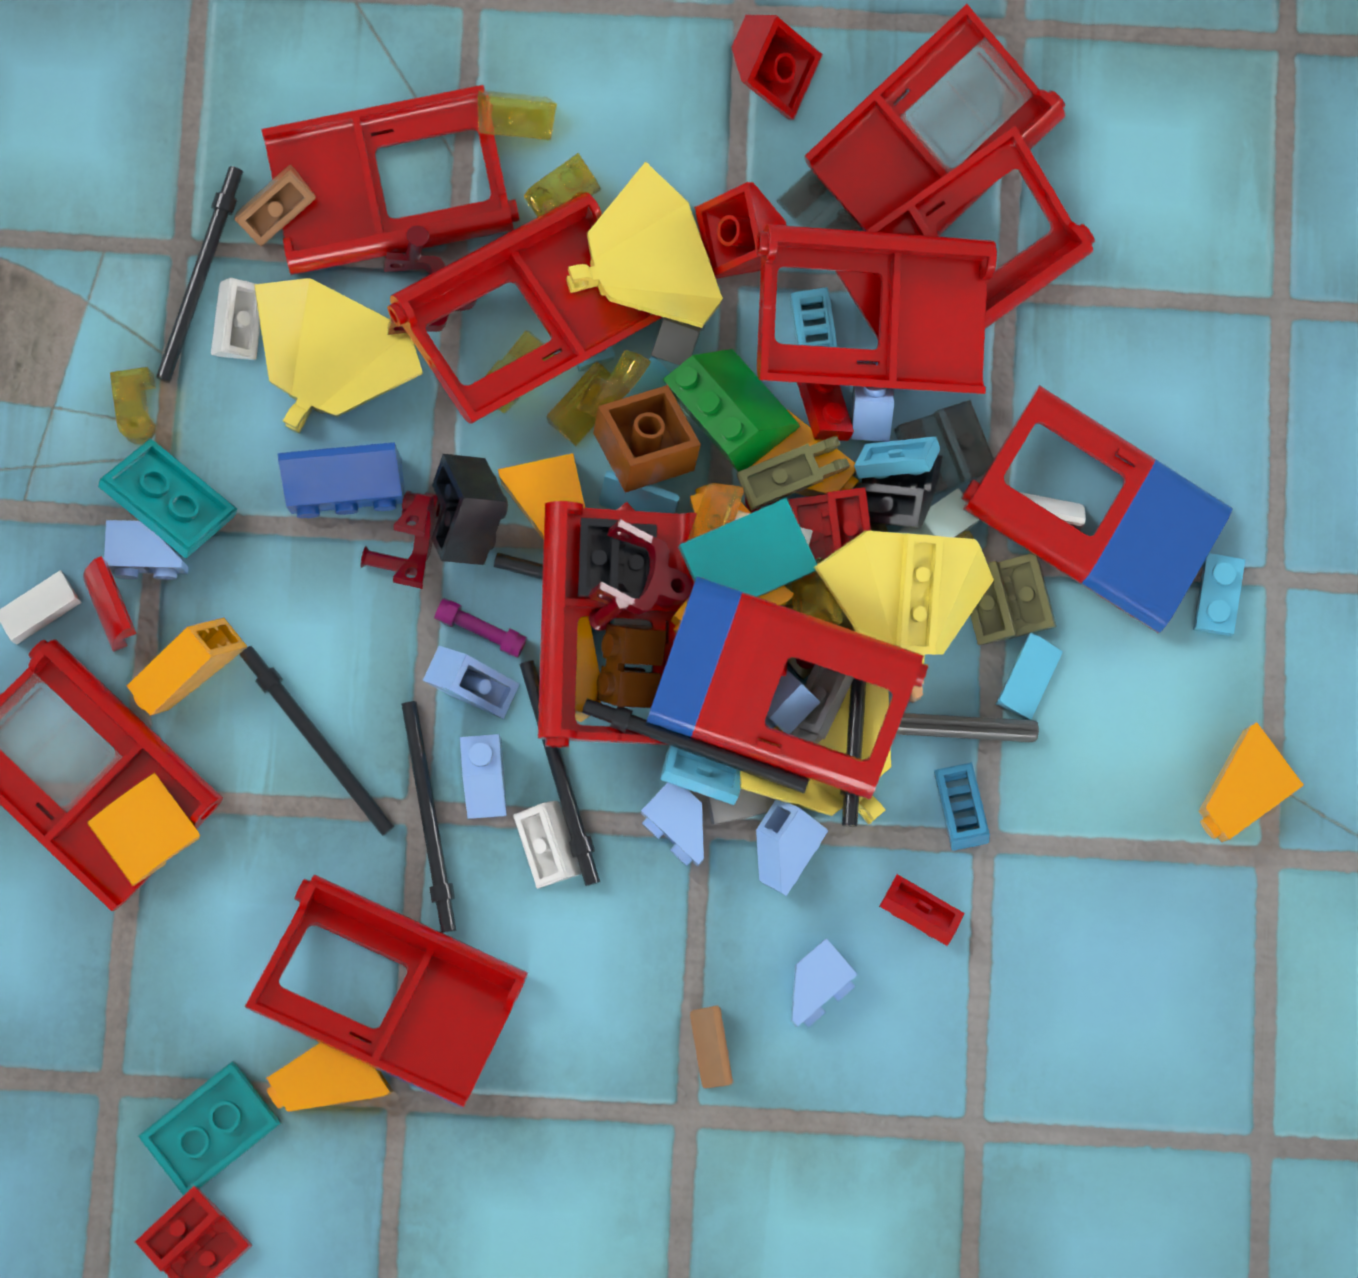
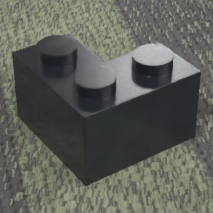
[431,454,508,565]

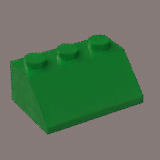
[663,349,800,472]

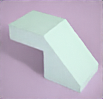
[897,488,980,538]

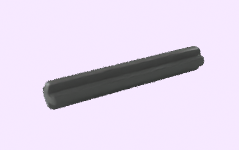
[896,713,1039,742]

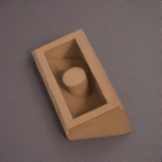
[234,165,316,247]
[690,1006,733,1089]

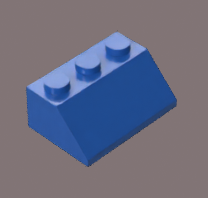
[278,442,405,518]

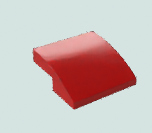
[788,487,871,576]
[83,556,137,652]
[134,1186,253,1278]

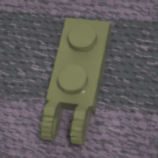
[736,436,850,511]

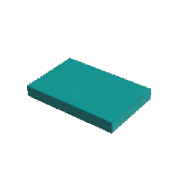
[98,438,238,558]
[678,498,817,597]
[138,1061,282,1196]

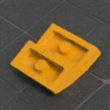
[88,773,200,886]

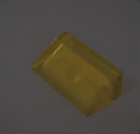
[478,90,557,140]
[547,361,624,447]
[688,483,744,541]
[792,557,843,625]

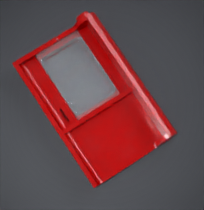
[804,4,1065,236]
[0,639,223,911]

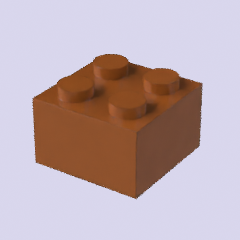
[593,385,701,493]

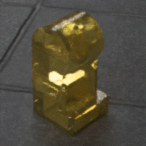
[524,153,601,217]
[110,367,156,444]

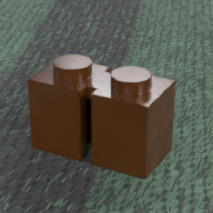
[597,623,667,708]

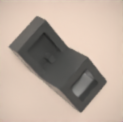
[651,317,706,365]

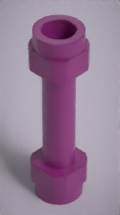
[434,598,527,658]

